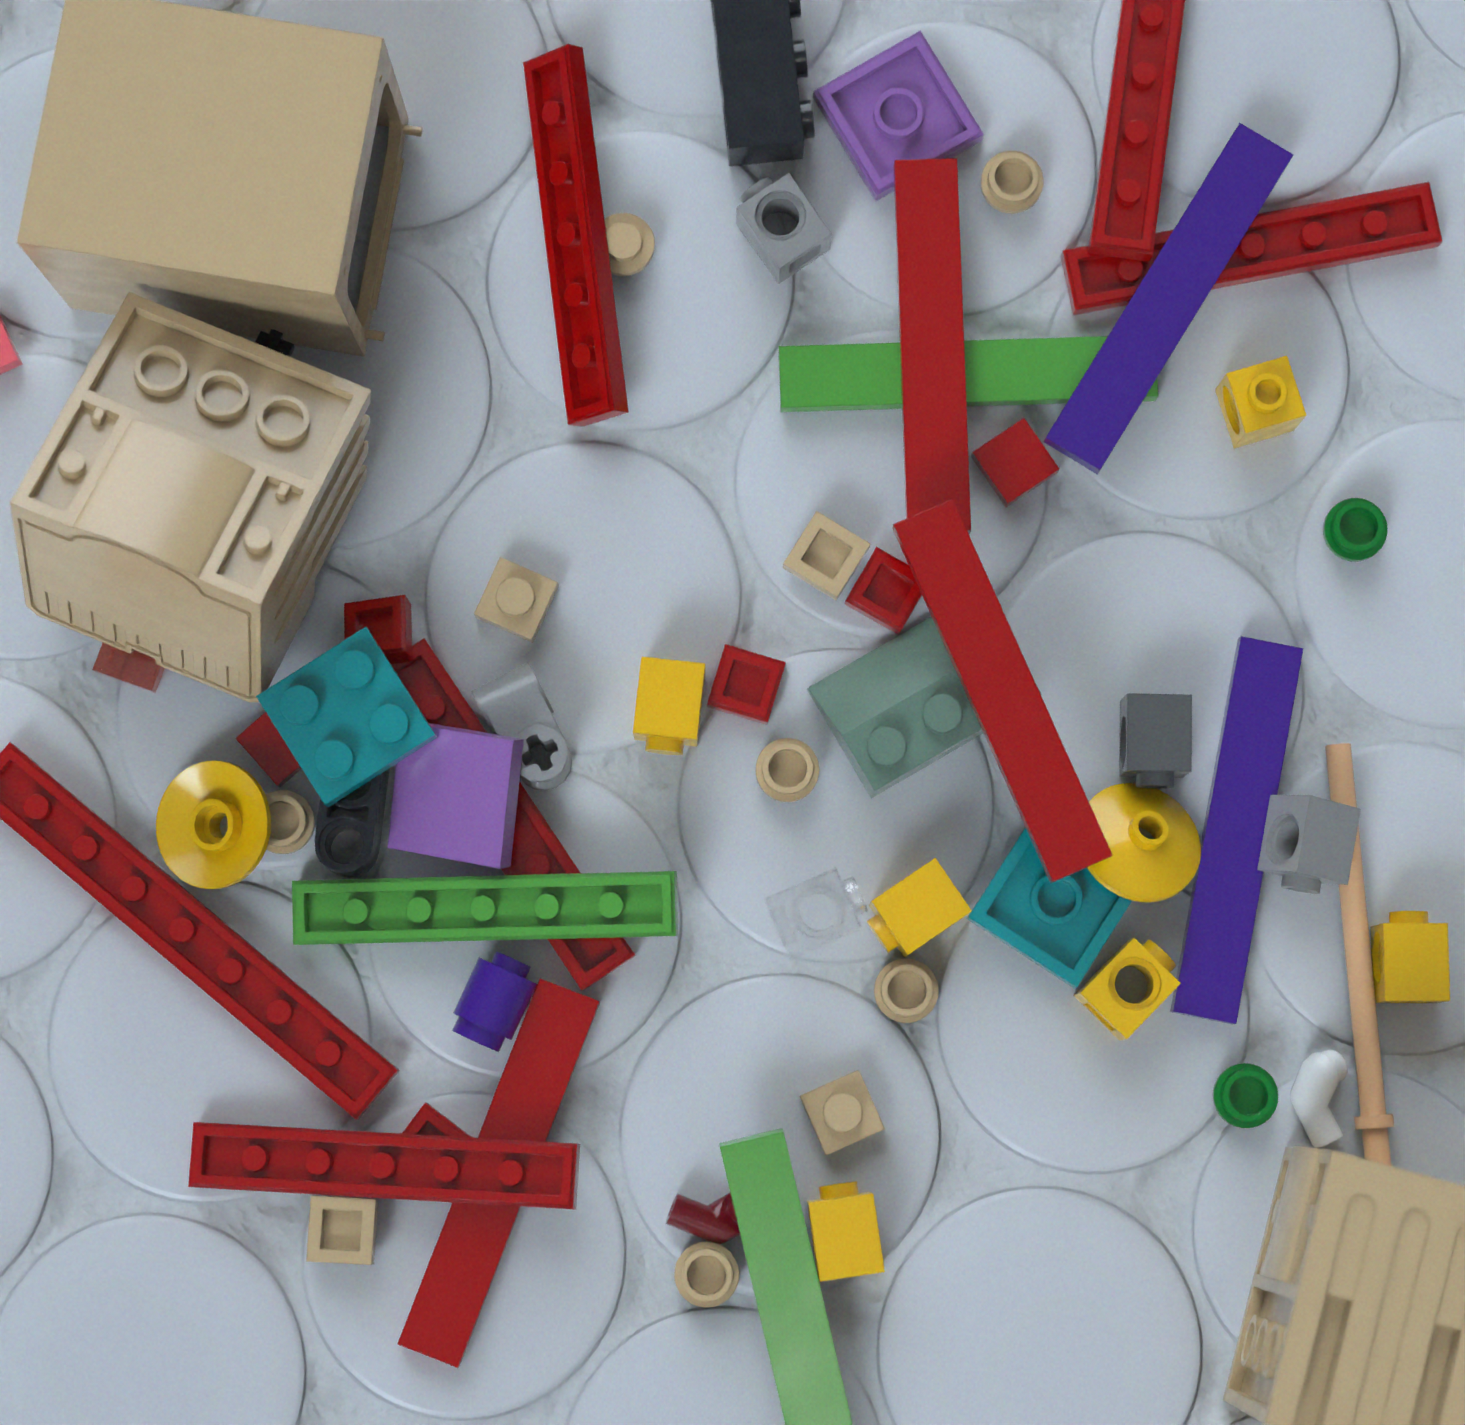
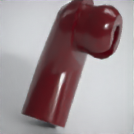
[666,1193,740,1244]

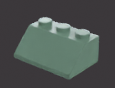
[807,616,1042,798]

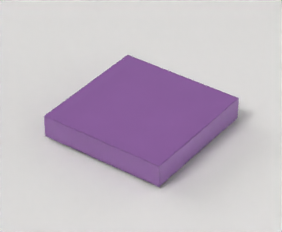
[813,30,984,201]
[387,723,524,869]

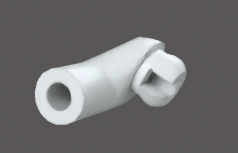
[1290,1049,1348,1149]

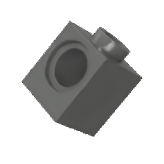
[1119,693,1192,789]

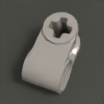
[471,663,572,791]

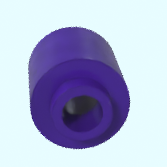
[452,951,537,1052]

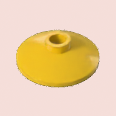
[156,760,271,889]
[1087,783,1201,902]

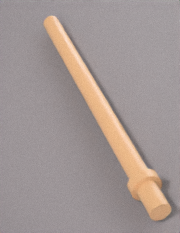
[1325,743,1394,1166]

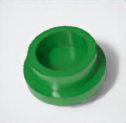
[1323,498,1388,562]
[1213,1063,1278,1128]

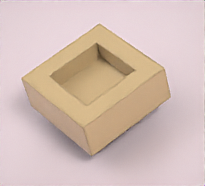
[783,511,870,601]
[474,557,559,643]
[799,1070,885,1155]
[306,1195,378,1265]

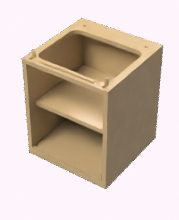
[17,0,423,357]

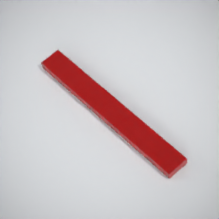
[0,742,400,1120]

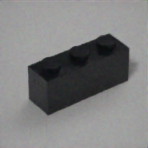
[711,0,815,167]

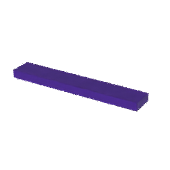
[1044,123,1294,475]
[1170,636,1304,1025]

